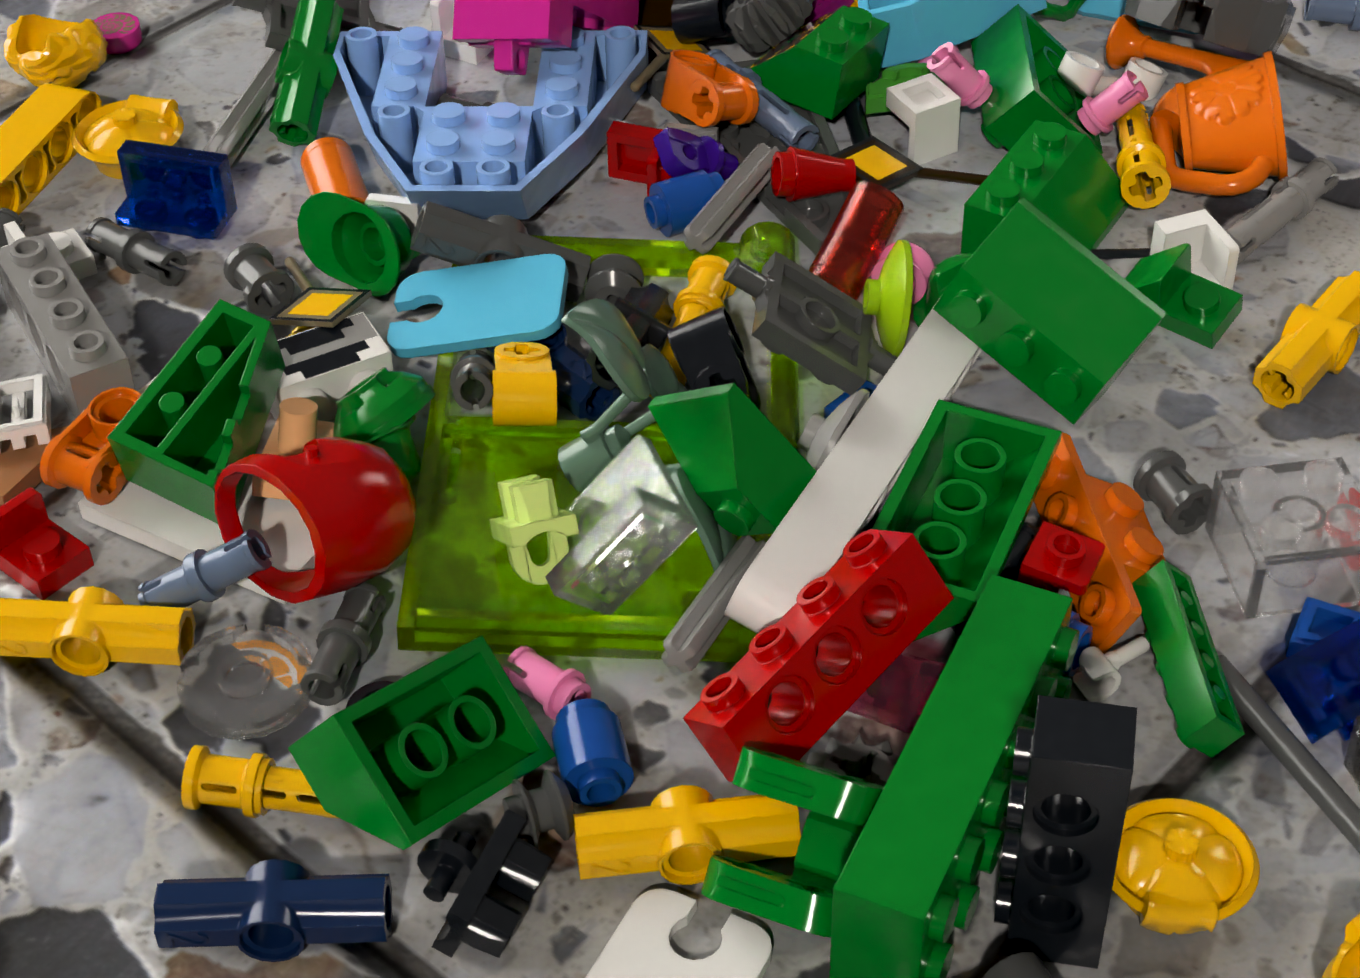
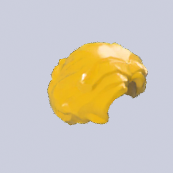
[3,14,108,88]

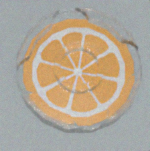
[177,624,315,740]

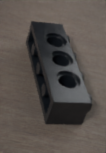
[994,695,1137,969]

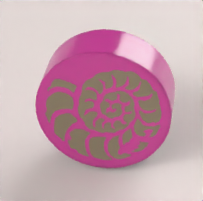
[94,12,142,54]

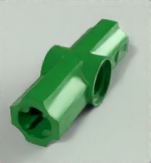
[269,0,344,147]

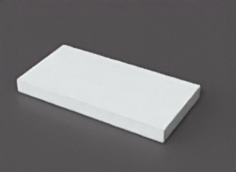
[78,474,315,605]

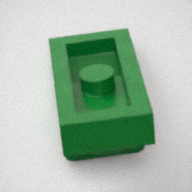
[1125,243,1243,349]

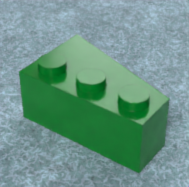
[107,299,285,524]

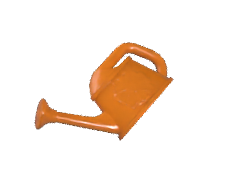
[1106,14,1288,196]

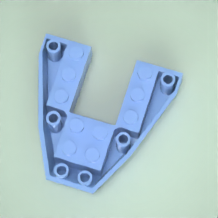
[333,26,648,219]

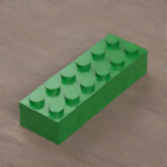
[829,574,1079,978]

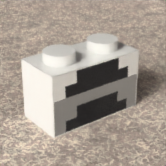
[270,312,393,421]

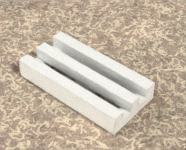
[0,374,51,453]

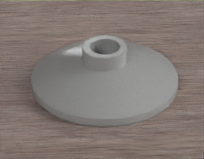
[797,388,870,471]

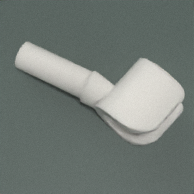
[1072,636,1150,702]

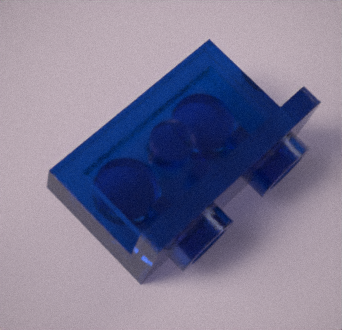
[115,140,238,240]
[1266,619,1360,744]

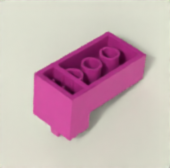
[452,0,639,75]

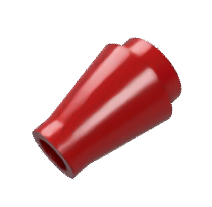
[771,146,856,202]

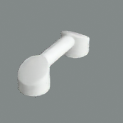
[1058,51,1168,102]

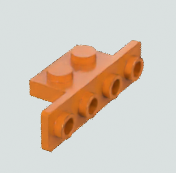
[1034,432,1166,654]

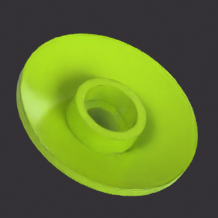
[863,239,913,357]

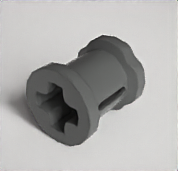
[223,243,294,316]
[1133,451,1218,535]

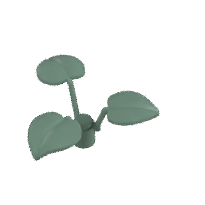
[558,298,738,572]

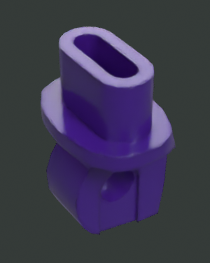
[653,127,738,181]

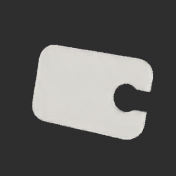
[585,888,772,978]

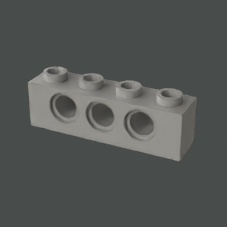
[0,233,136,419]

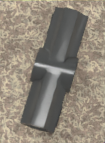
[410,201,591,303]

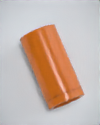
[300,137,369,205]

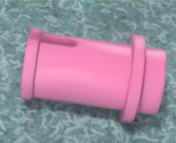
[927,42,993,109]
[1077,70,1149,136]
[503,645,591,720]

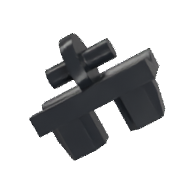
[417,809,552,958]

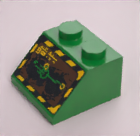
[748,5,890,120]

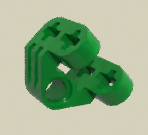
[701,746,884,938]

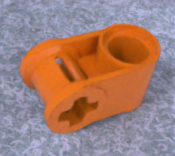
[660,49,759,128]
[39,387,141,506]

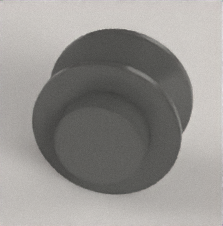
[584,253,644,304]
[503,770,575,849]

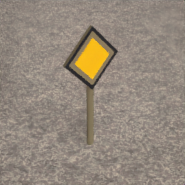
[630,25,711,92]
[269,257,372,328]

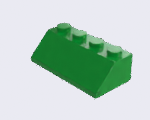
[863,399,1062,642]

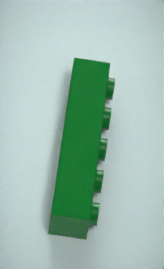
[1132,559,1245,758]

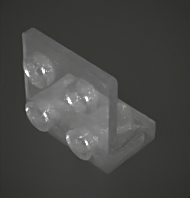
[545,434,698,616]

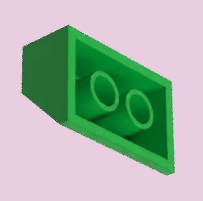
[971,4,1103,154]
[960,120,1130,254]
[933,197,1167,425]
[288,635,555,850]

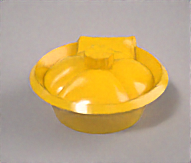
[71,94,184,180]
[1112,798,1260,935]

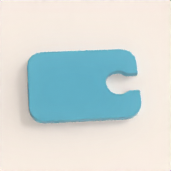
[387,254,569,358]

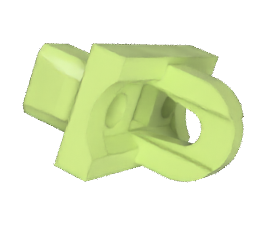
[489,474,579,585]

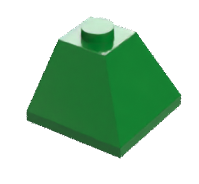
[648,383,817,536]

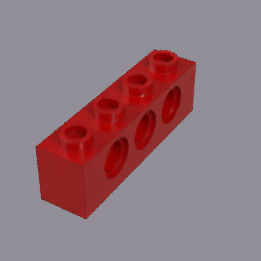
[683,529,954,782]

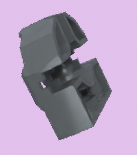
[1124,0,1296,56]

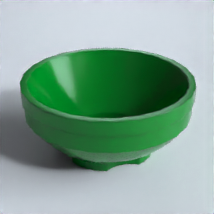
[333,367,436,442]

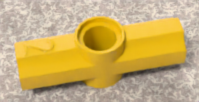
[1252,270,1360,409]
[0,586,196,677]
[573,785,801,885]

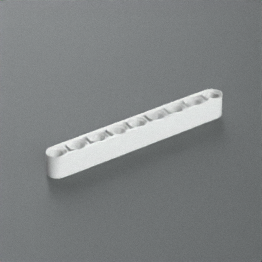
[724,297,982,634]

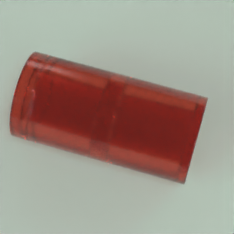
[808,181,904,301]

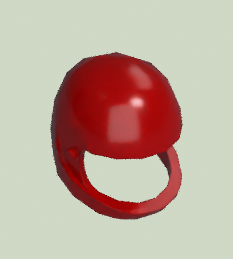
[215,437,417,604]

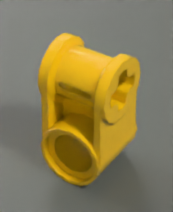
[492,342,557,426]

